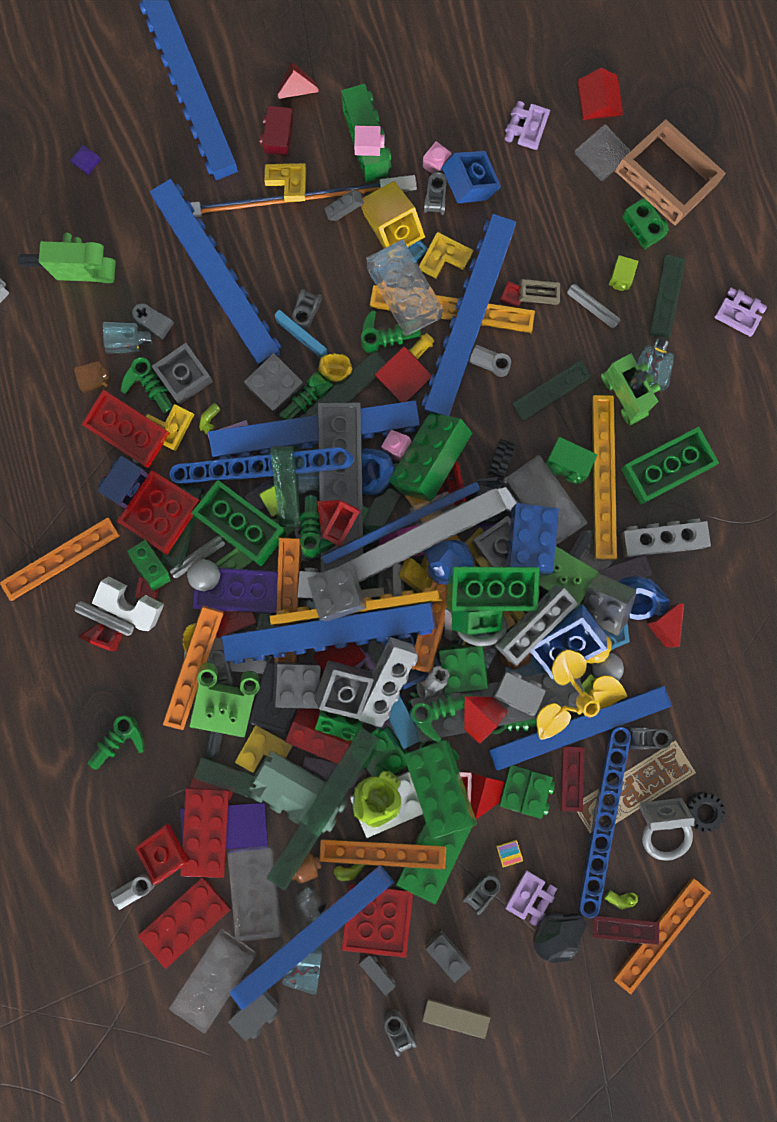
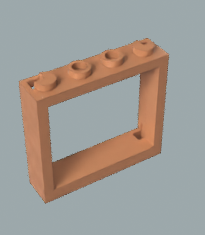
[615,119,726,226]

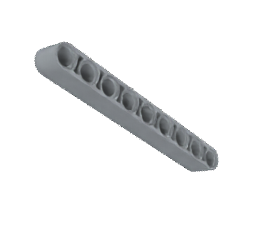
[339,488,506,583]

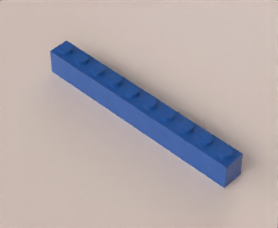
[138,0,238,180]
[150,179,281,367]
[422,214,516,416]
[208,401,420,460]
[221,602,437,664]

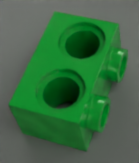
[622,198,669,250]
[127,540,171,592]
[451,611,503,635]
[315,710,363,743]

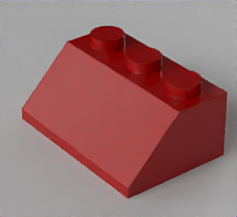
[285,708,354,766]

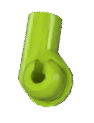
[199,403,220,434]
[334,864,366,881]
[604,890,638,910]

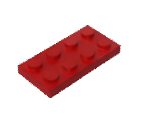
[81,390,170,468]
[181,788,230,878]
[137,877,231,969]

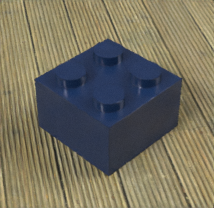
[97,456,149,509]

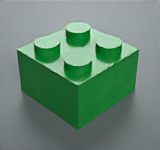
[543,437,598,485]
[439,644,489,694]

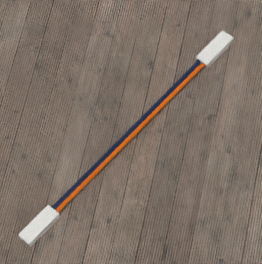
[166,175,417,221]

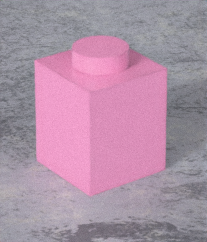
[355,126,385,156]
[423,141,452,174]
[381,430,412,462]

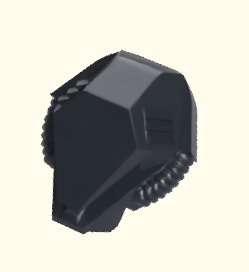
[466,477,517,524]
[533,912,587,963]

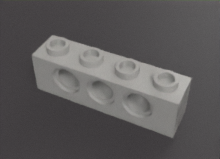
[620,519,711,558]
[495,585,578,665]
[358,637,418,727]

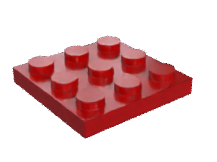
[117,470,200,554]
[342,883,413,958]

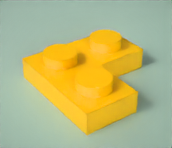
[264,163,306,202]
[418,232,473,279]
[146,404,195,451]
[398,556,433,593]
[235,725,293,773]

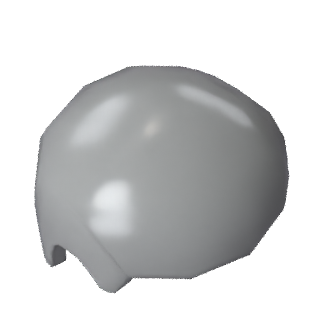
[187,559,220,592]
[592,653,624,681]

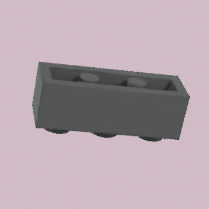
[325,190,364,221]
[359,953,396,996]

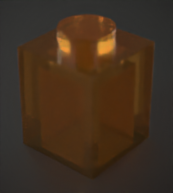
[74,362,109,393]

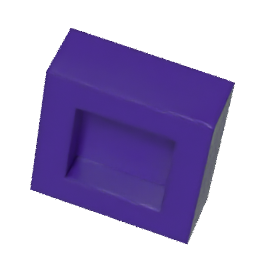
[71,145,101,175]

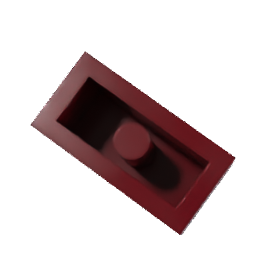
[260,106,294,156]

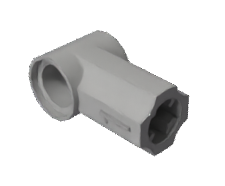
[469,345,511,377]
[416,666,450,700]
[111,873,155,910]

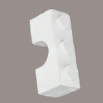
[92,576,164,631]

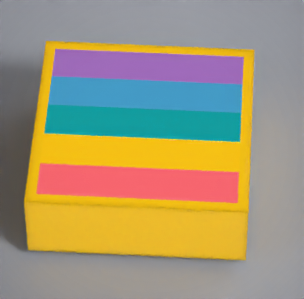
[496,840,523,867]

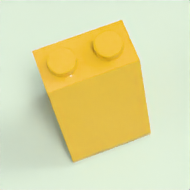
[361,181,425,257]

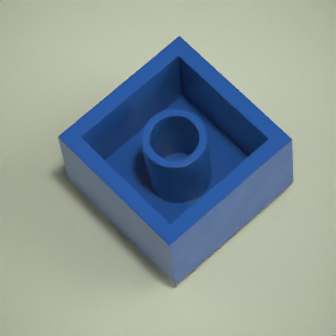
[442,151,501,203]

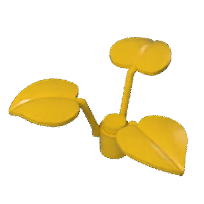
[536,649,627,740]

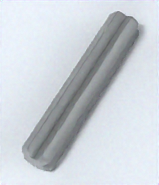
[567,284,620,328]
[169,535,225,578]
[75,601,134,636]

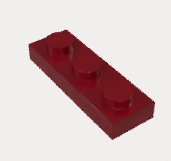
[560,746,585,812]
[593,916,660,945]

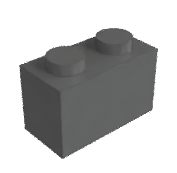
[425,929,471,983]
[228,991,280,1042]

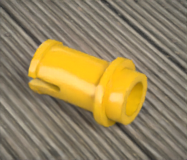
[408,333,435,360]

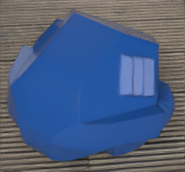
[361,448,395,495]
[424,540,474,585]
[618,576,670,620]

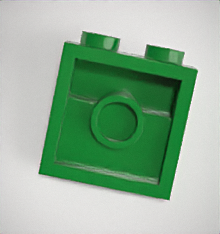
[351,725,407,777]
[499,765,555,819]

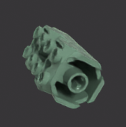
[249,750,347,835]

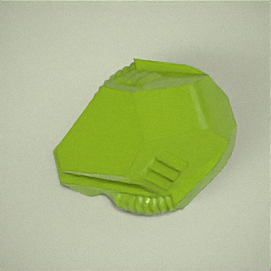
[353,771,402,828]

